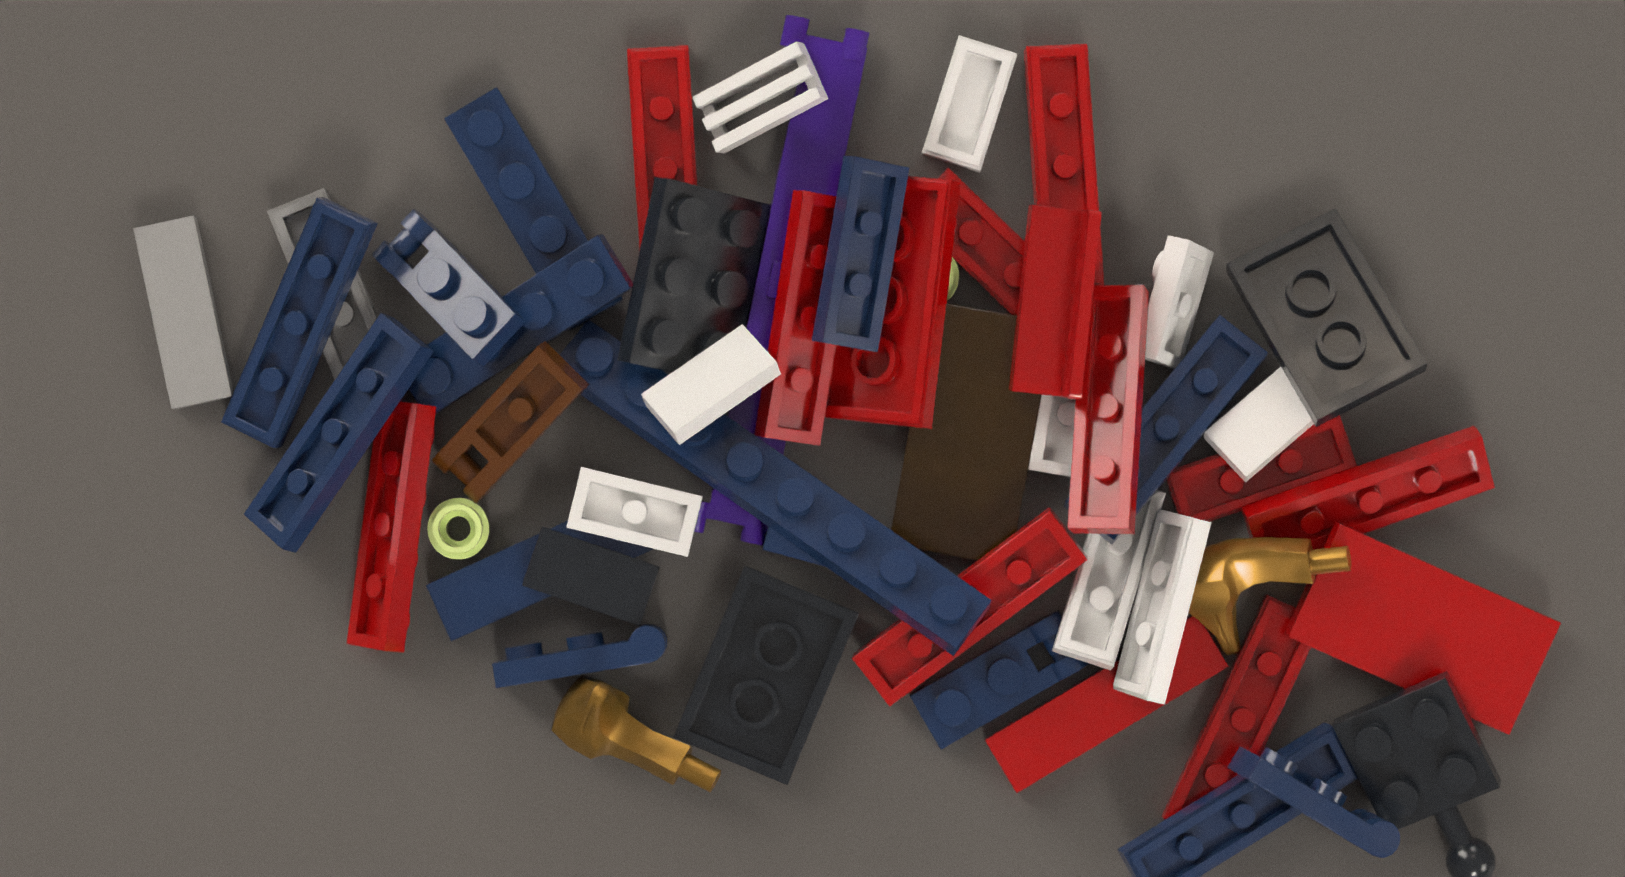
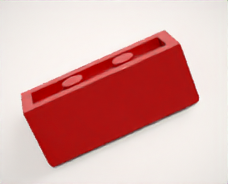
[1009,205,1102,400]

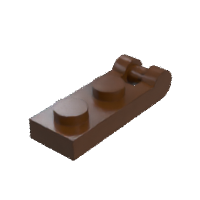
[432,341,590,504]

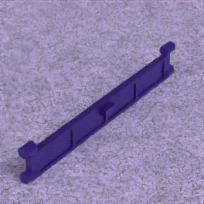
[694,15,870,545]

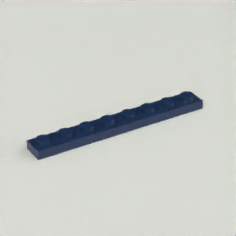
[560,319,992,656]

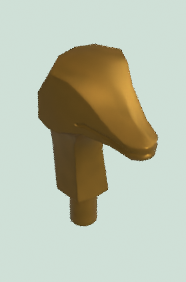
[1188,537,1351,655]
[551,675,722,792]

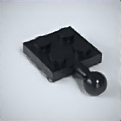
[1332,671,1501,877]

